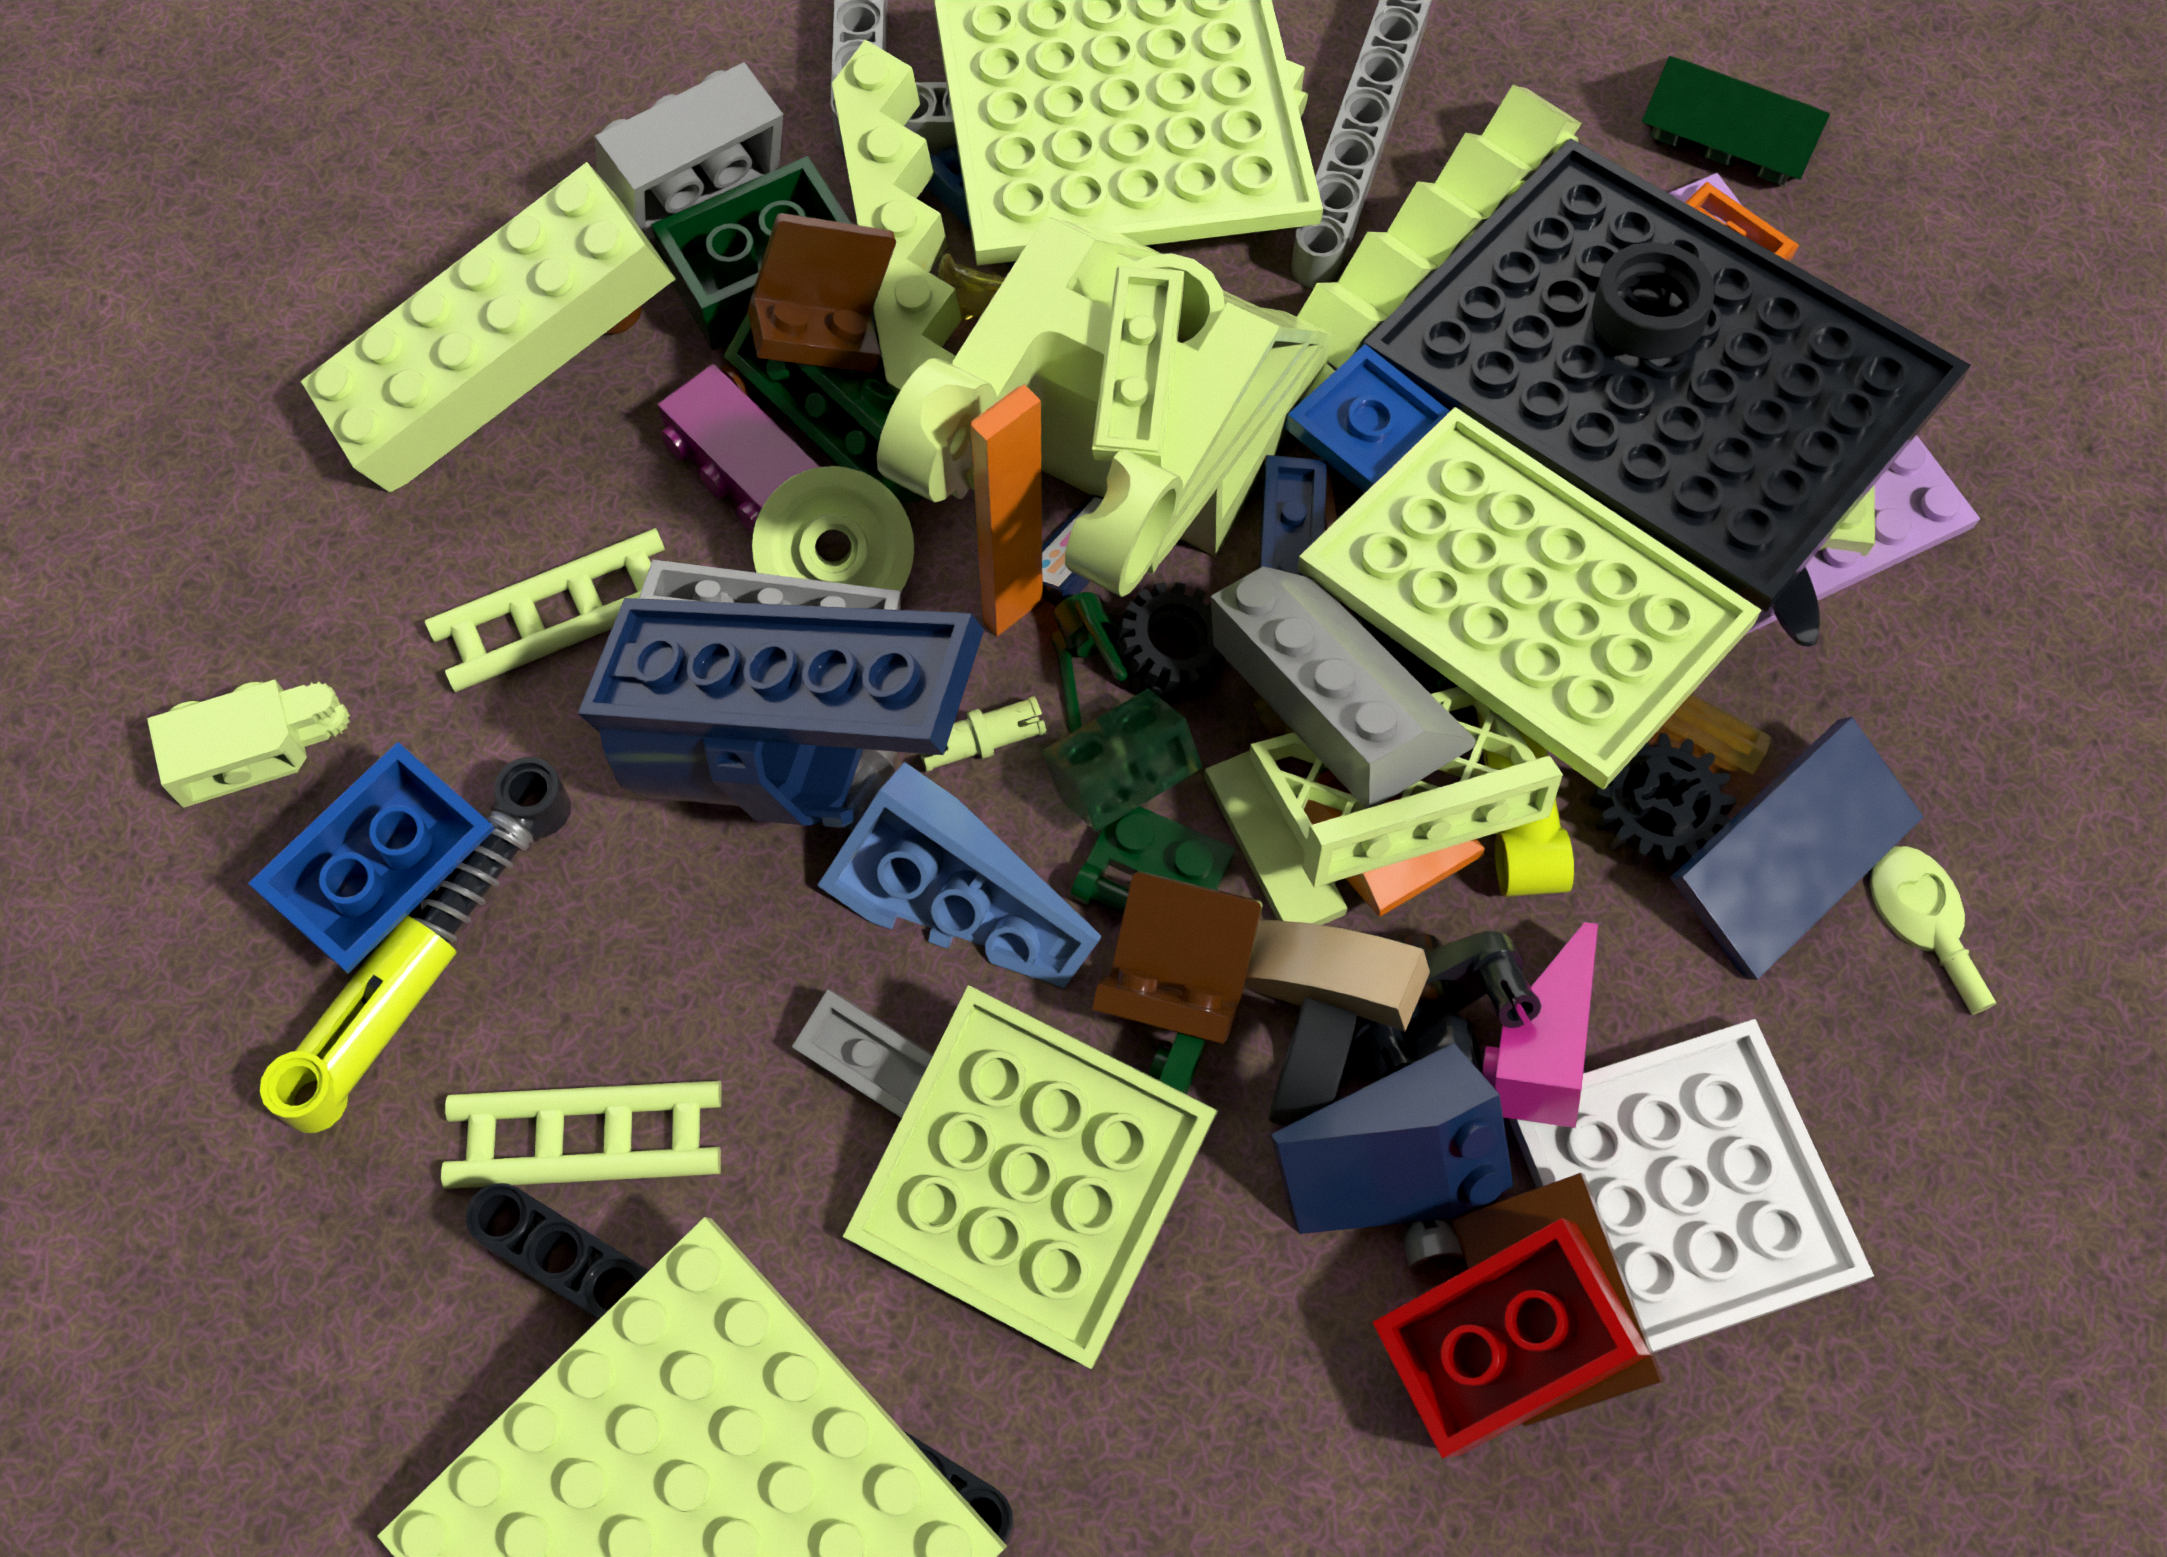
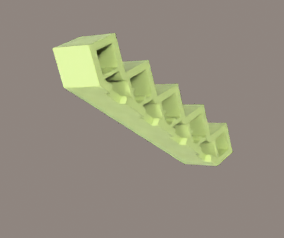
[832,40,962,402]
[1297,85,1581,369]

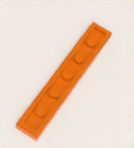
[970,384,1043,636]

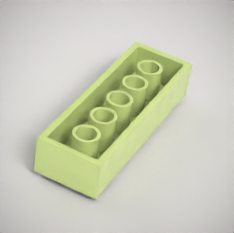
[301,162,675,492]

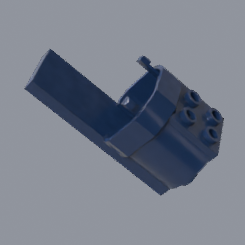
[578,598,984,828]

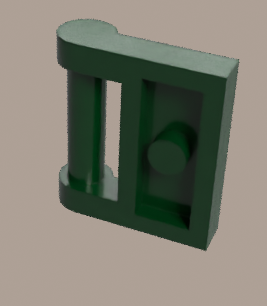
[1070,797,1236,914]

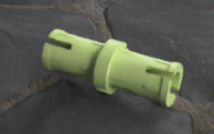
[920,696,1046,772]

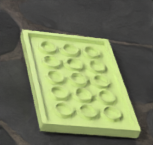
[1298,407,1761,790]

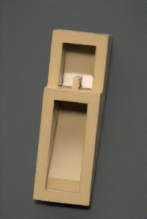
[1244,920,1430,1031]

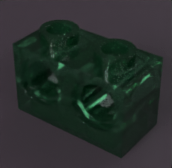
[1042,688,1203,832]

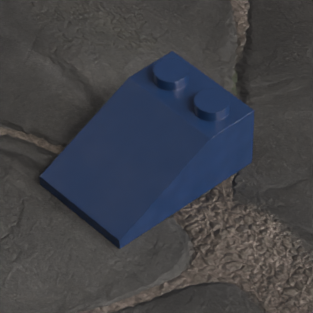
[1271,1043,1513,1234]

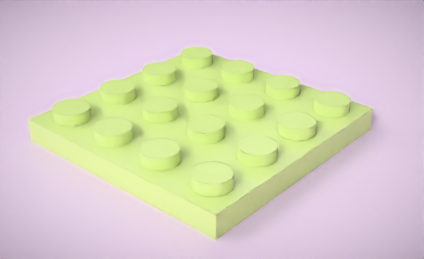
[843,985,1218,1369]

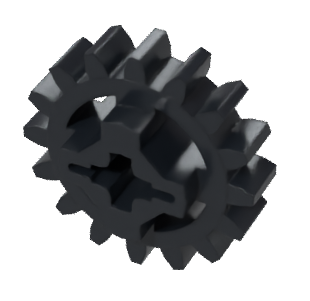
[1590,733,1736,872]

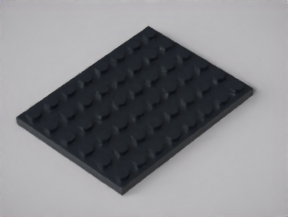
[1363,138,1971,612]

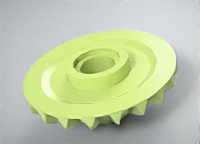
[752,466,914,591]

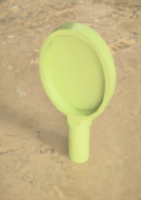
[1870,846,1996,1015]

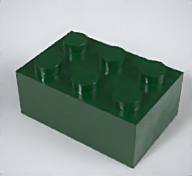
[651,156,852,350]

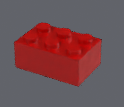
[1372,1218,1651,1458]

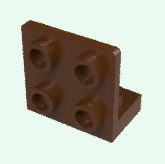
[747,213,896,373]
[1092,871,1262,1044]

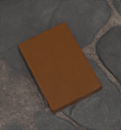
[1451,1173,1664,1427]

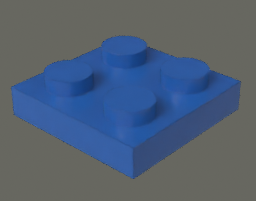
[1284,344,1450,493]

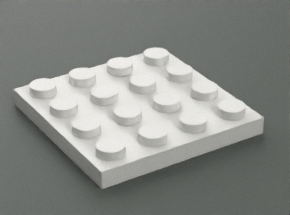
[1508,1019,1874,1353]

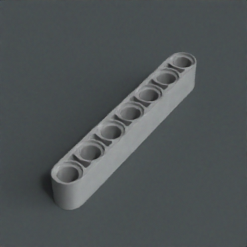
[1291,0,1432,288]

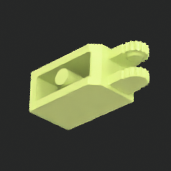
[147,680,350,808]

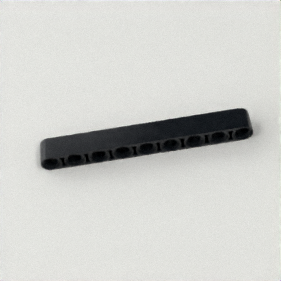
[466,1183,1014,1546]

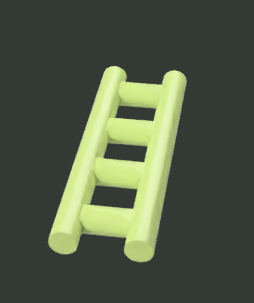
[425,528,665,693]
[441,1081,722,1189]

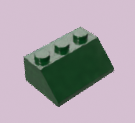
[1642,56,1831,186]

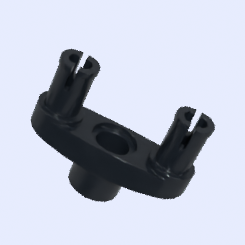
[1352,931,1542,1081]

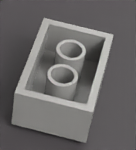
[595,62,783,245]

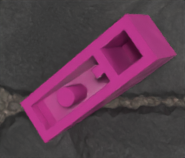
[1482,922,1598,1128]

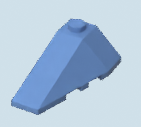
[817,762,1101,988]

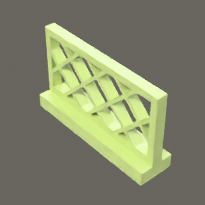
[1249,686,1563,888]

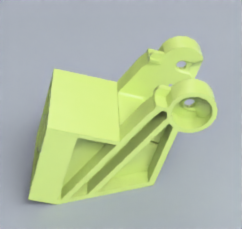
[877,216,1331,597]

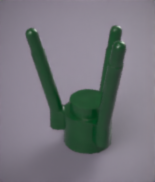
[1050,592,1152,750]

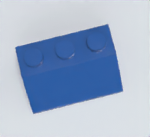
[248,742,495,973]

